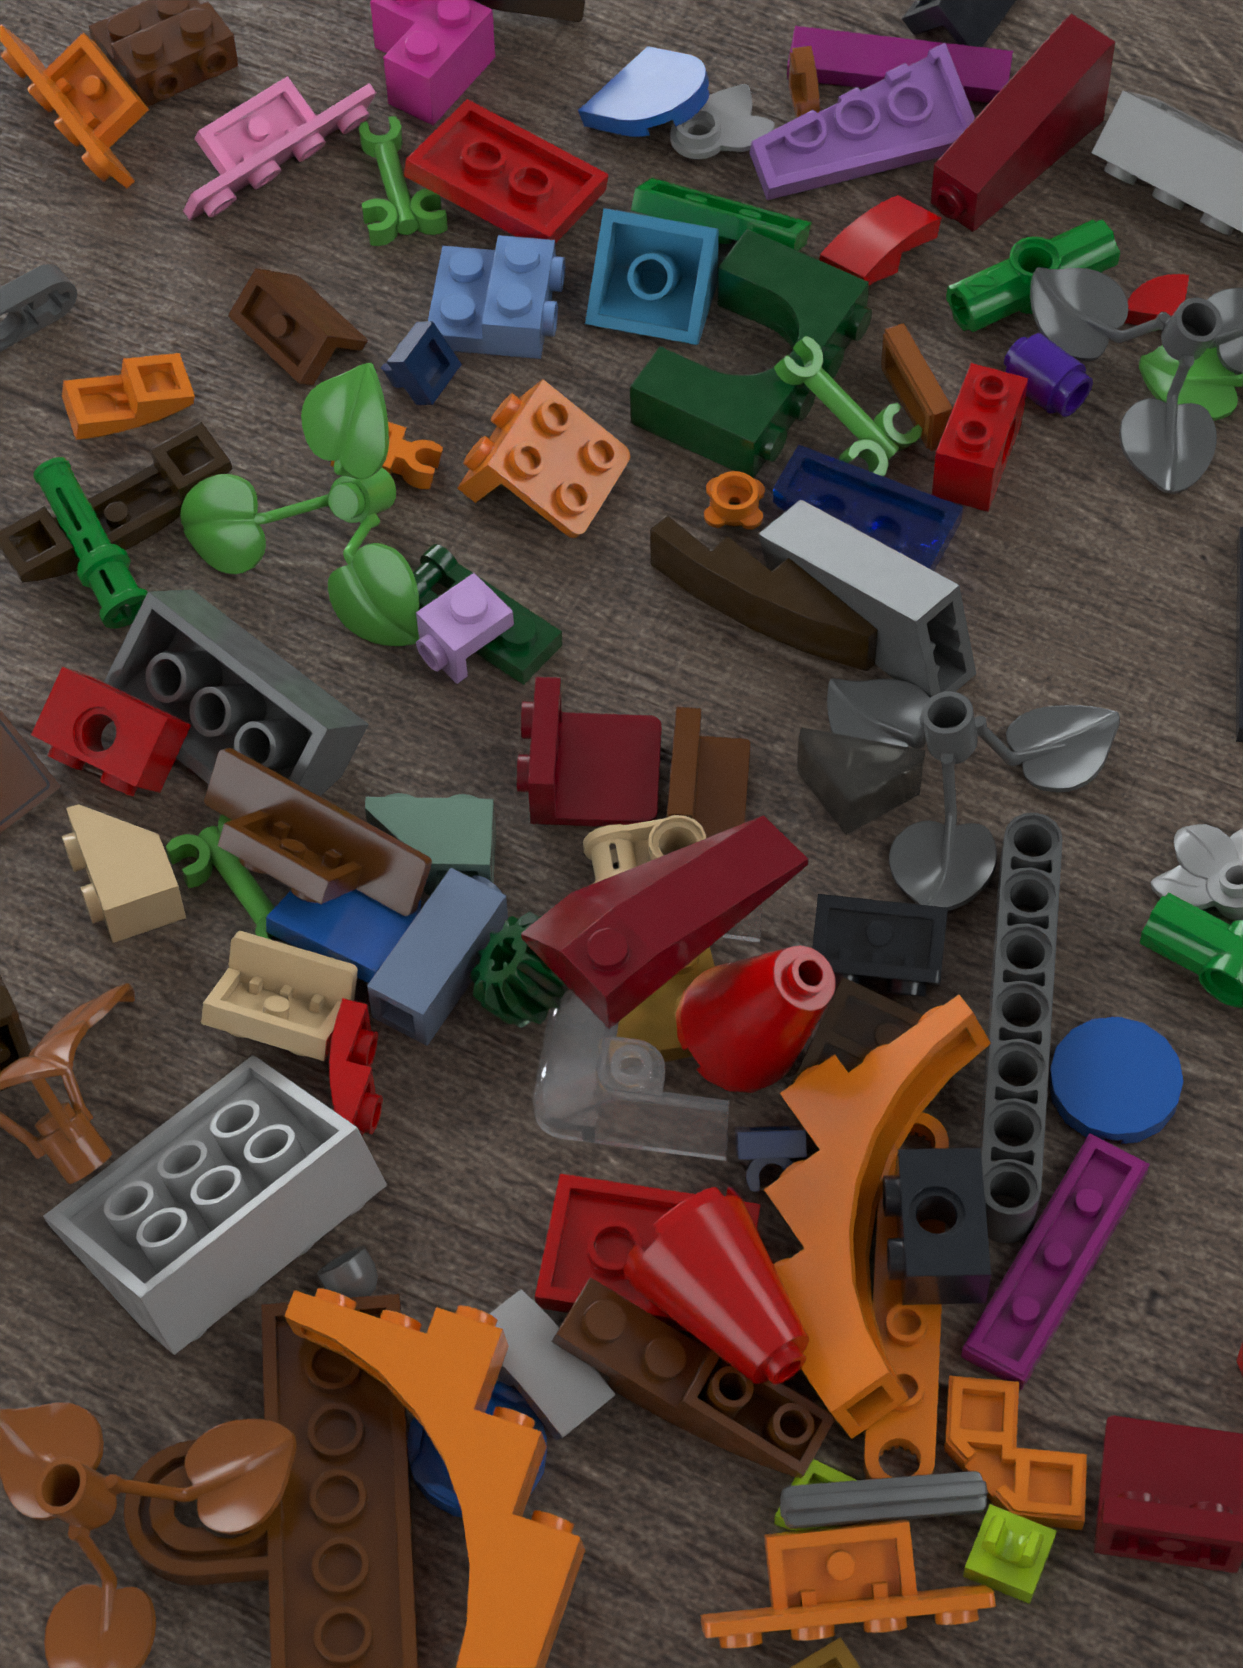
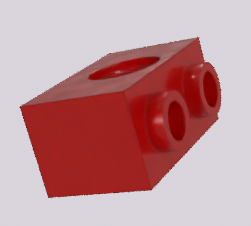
[931,363,1028,512]
[31,667,191,796]

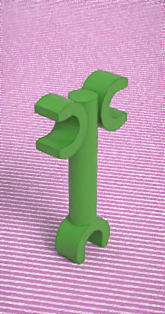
[359,116,448,246]
[774,336,923,489]
[165,814,275,940]

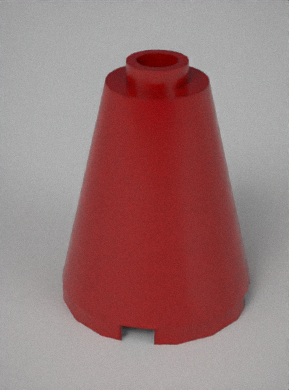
[676,945,836,1093]
[623,1187,809,1385]

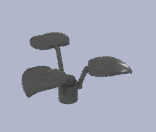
[1030,267,1243,494]
[827,678,1120,911]

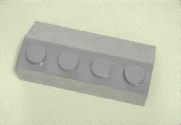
[1092,90,1243,236]

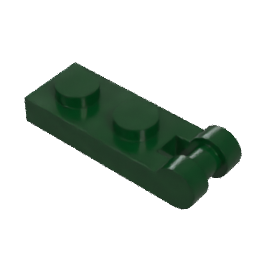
[413,544,563,685]

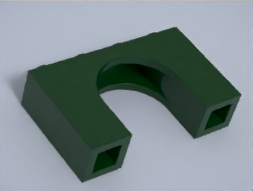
[630,229,872,479]

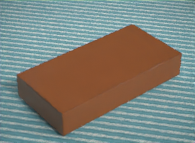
[881,323,953,452]

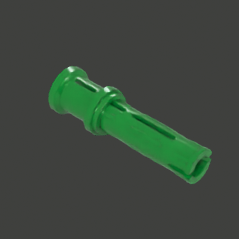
[33,457,148,629]

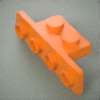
[0,24,149,189]
[701,1519,996,1648]

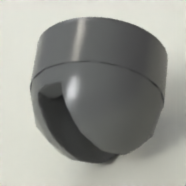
[317,1246,378,1297]

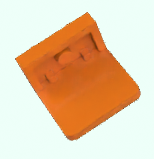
[457,379,630,538]

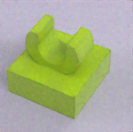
[963,1504,1057,1604]

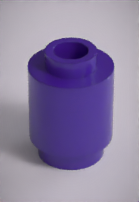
[1004,333,1093,417]

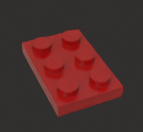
[404,99,609,244]
[535,1173,761,1332]

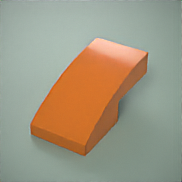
[62,353,195,440]

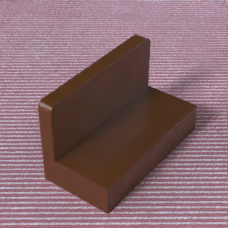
[228,268,368,385]
[667,707,751,838]

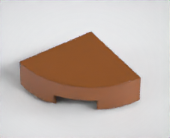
[788,46,820,118]

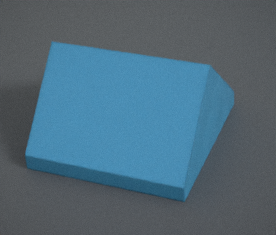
[585,208,719,345]

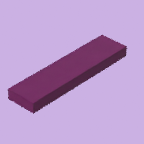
[787,26,1013,103]
[961,1133,1150,1390]

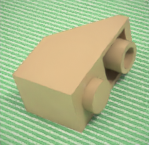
[62,804,186,943]

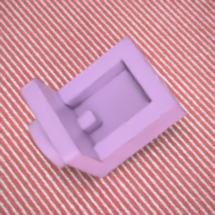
[416,573,514,684]

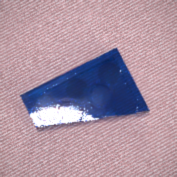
[773,444,963,571]

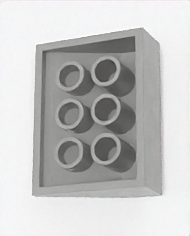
[43,1055,387,1355]

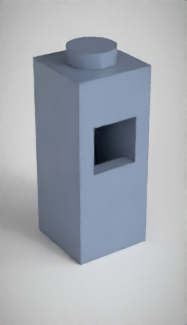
[367,868,508,1046]

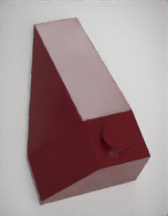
[521,815,809,1030]

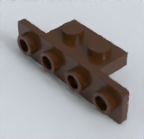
[204,748,432,916]

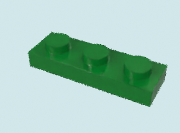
[631,178,811,251]

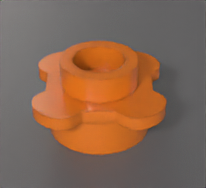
[704,471,765,530]

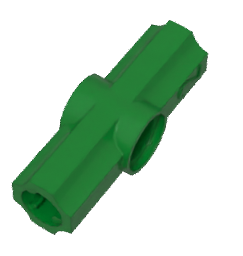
[946,219,1120,332]
[1139,892,1243,1008]

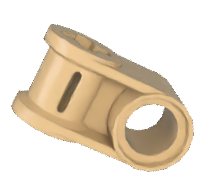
[583,815,706,884]

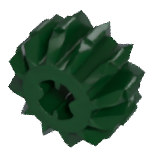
[469,911,570,1028]

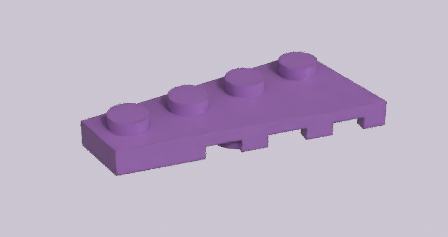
[750,43,975,200]

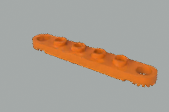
[863,1112,949,1480]

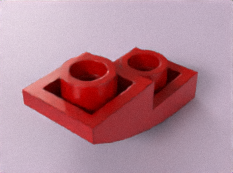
[819,195,942,286]
[329,998,383,1137]

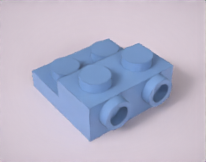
[428,235,565,359]

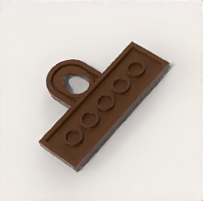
[124,1294,419,1668]

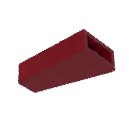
[930,14,1115,232]

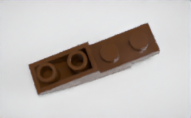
[551,1277,835,1478]

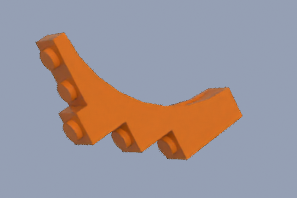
[764,995,991,1439]
[284,1289,585,1668]

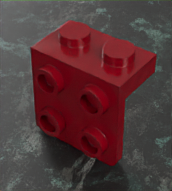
[517,677,662,827]

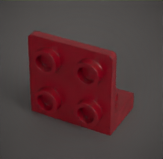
[1094,1415,1243,1574]

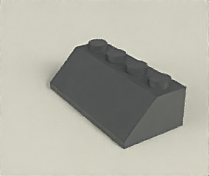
[104,590,369,796]

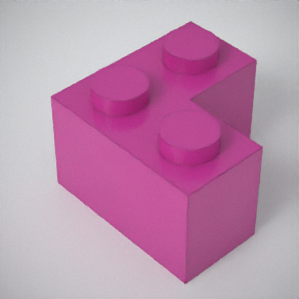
[370,0,495,126]

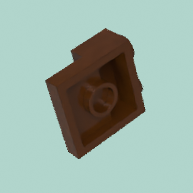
[89,0,239,107]

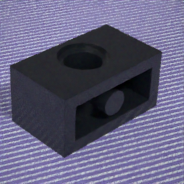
[883,1148,991,1305]

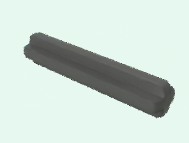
[780,1471,988,1529]

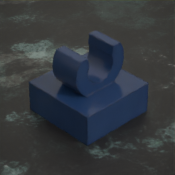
[381,321,462,405]
[735,1125,807,1191]

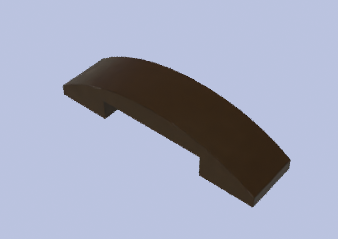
[0,422,233,583]

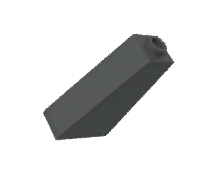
[758,500,976,698]

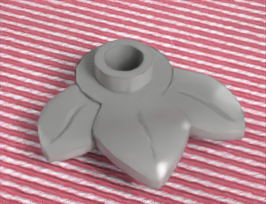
[670,84,775,159]
[1151,824,1243,920]

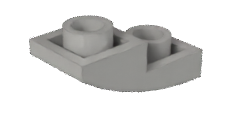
[489,1290,615,1440]

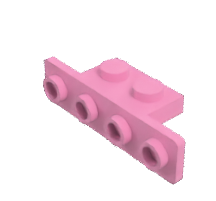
[183,76,377,220]

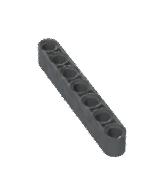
[979,813,1063,1244]

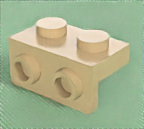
[201,931,358,1061]

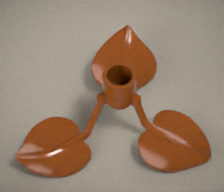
[0,983,135,1184]
[0,1402,297,1668]

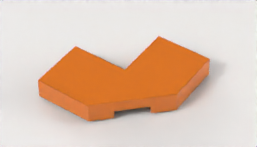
[944,1376,1087,1530]

